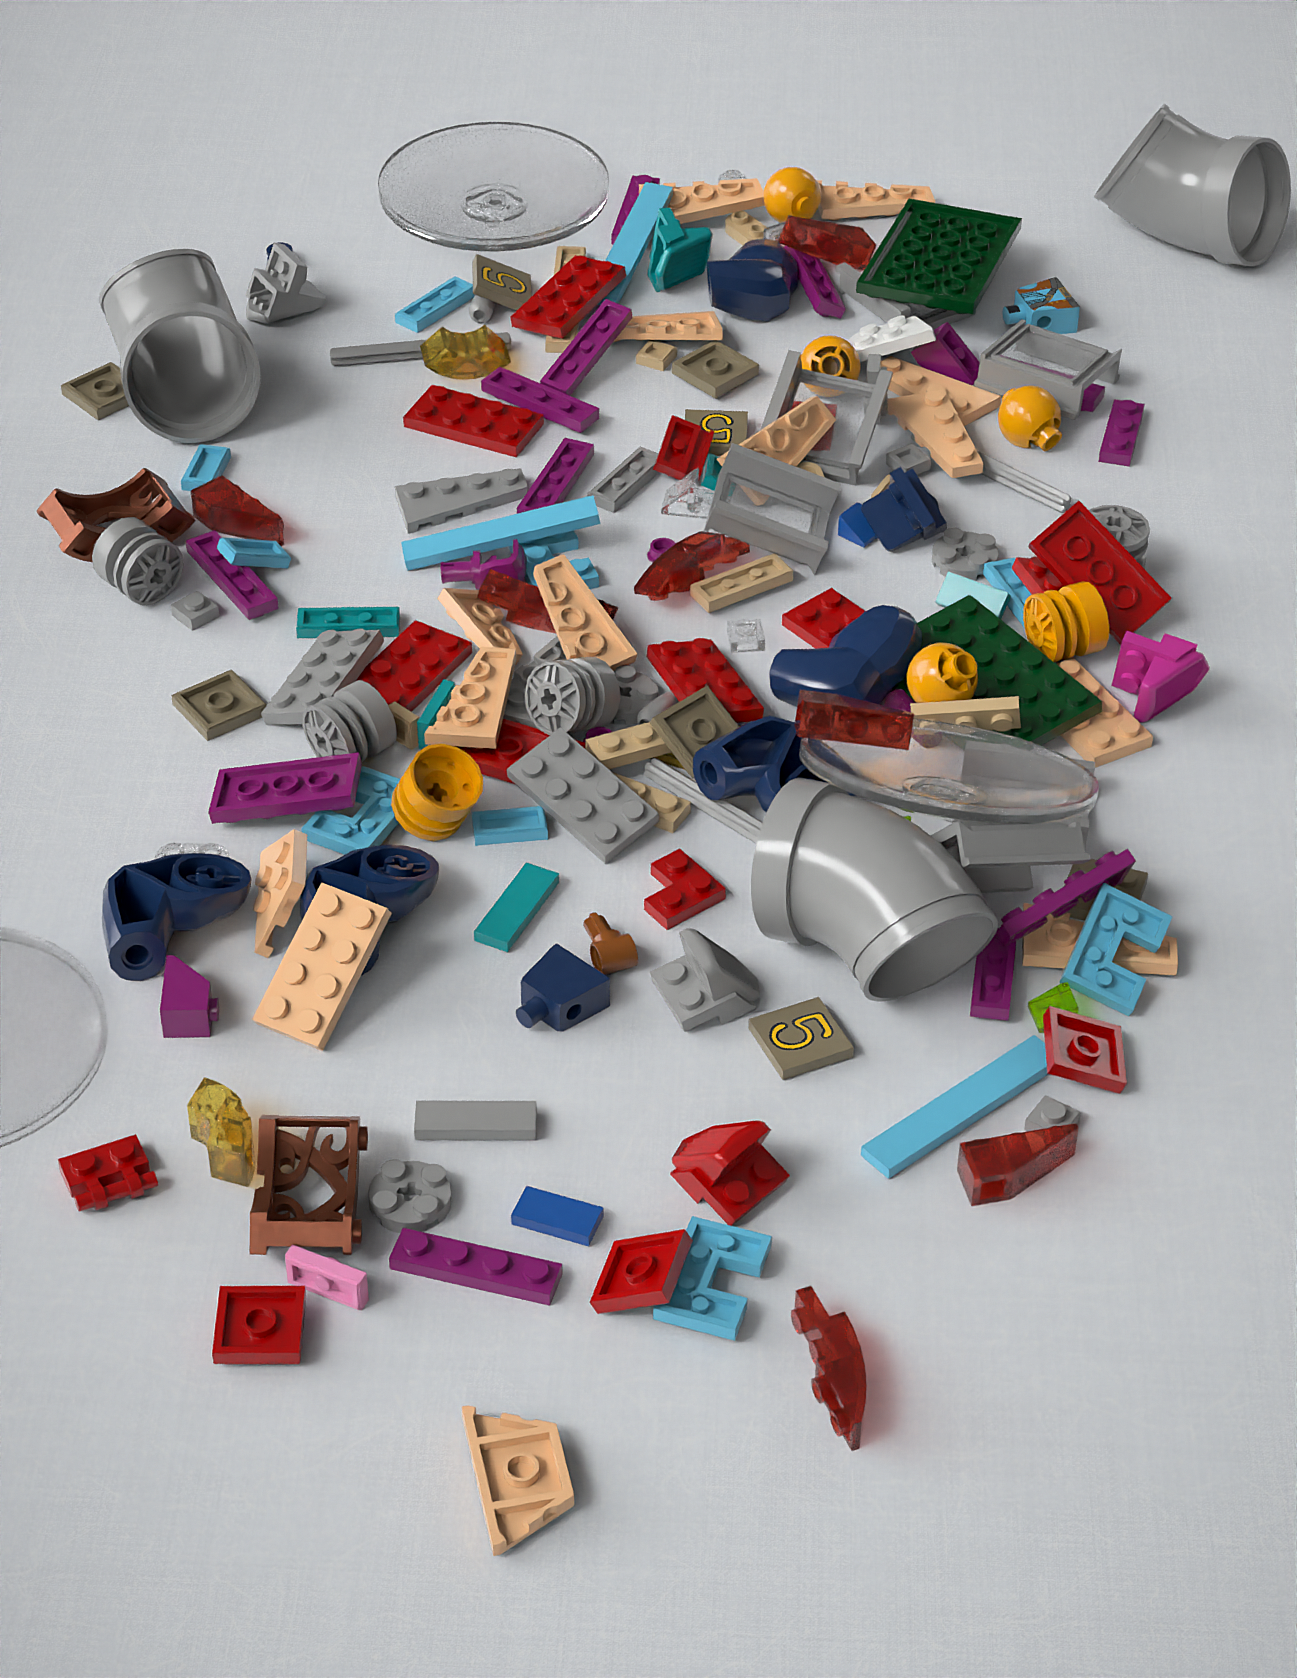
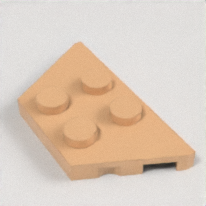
[253,829,307,958]
[462,1405,574,1556]

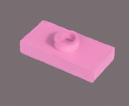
[285,1244,369,1311]

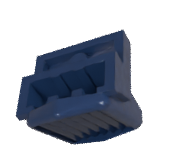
[861,466,947,552]

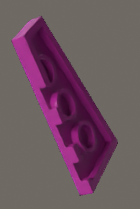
[996,848,1136,947]

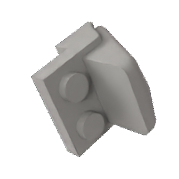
[246,242,326,323]
[650,928,760,1032]

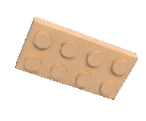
[1057,658,1153,768]
[252,883,392,1051]

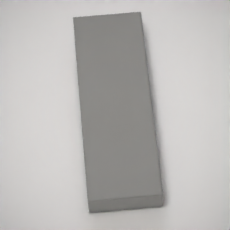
[587,446,659,513]
[414,1101,537,1140]

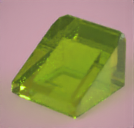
[1027,982,1079,1033]

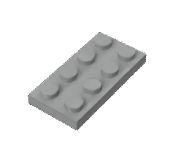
[261,629,384,725]
[507,727,659,864]

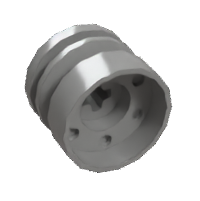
[1089,505,1150,569]
[92,517,184,606]
[525,657,620,735]
[302,680,397,763]

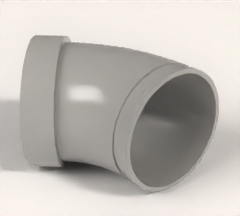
[1094,104,1291,266]
[99,249,261,443]
[751,778,998,1002]

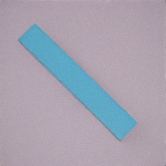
[597,182,673,305]
[401,495,601,571]
[861,1035,1048,1179]

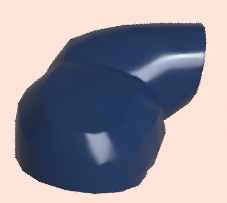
[707,239,798,321]
[769,605,922,723]
[693,715,855,813]
[300,845,439,976]
[102,853,251,981]

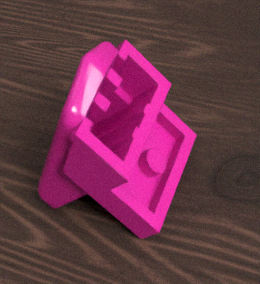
[1111,631,1210,723]

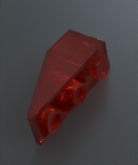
[778,215,877,270]
[191,475,284,546]
[794,690,915,750]
[957,1123,1079,1206]

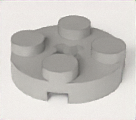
[932,528,999,581]
[611,665,658,725]
[368,1159,451,1233]

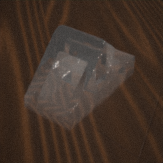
[661,468,730,519]

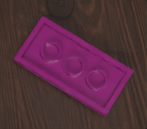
[208,752,362,824]

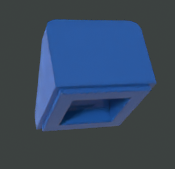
[838,502,877,548]

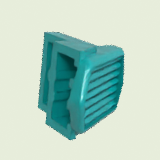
[647,208,713,292]

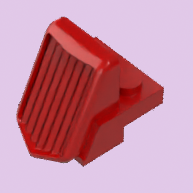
[670,1120,790,1226]

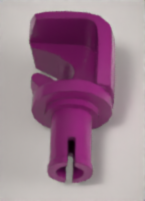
[440,539,527,594]

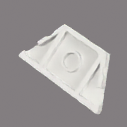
[847,315,936,362]

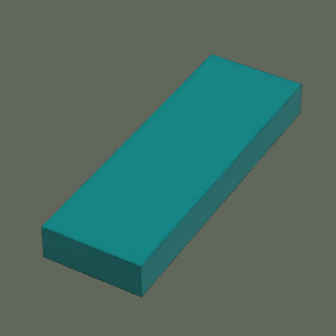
[296,606,400,639]
[474,862,559,952]

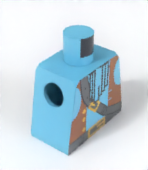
[1002,277,1080,334]

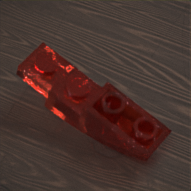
[634,531,750,601]
[477,569,619,634]
[791,1286,867,1451]

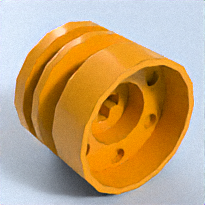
[1023,582,1109,663]
[391,744,483,841]

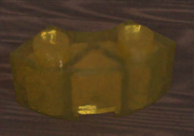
[420,325,511,379]
[187,1077,256,1187]

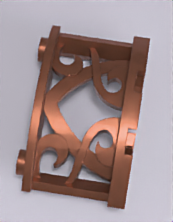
[36,468,196,563]
[249,1115,368,1255]

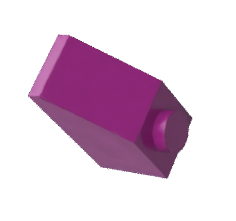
[910,322,980,385]
[160,955,219,1038]

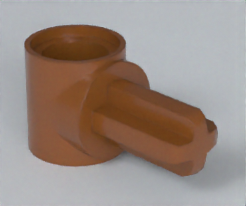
[583,912,638,975]

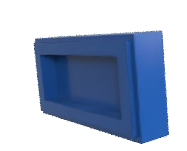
[511,1186,604,1247]

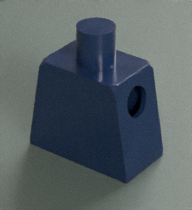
[516,943,610,1032]

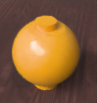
[764,167,821,226]
[801,335,861,398]
[998,386,1062,451]
[907,643,978,703]

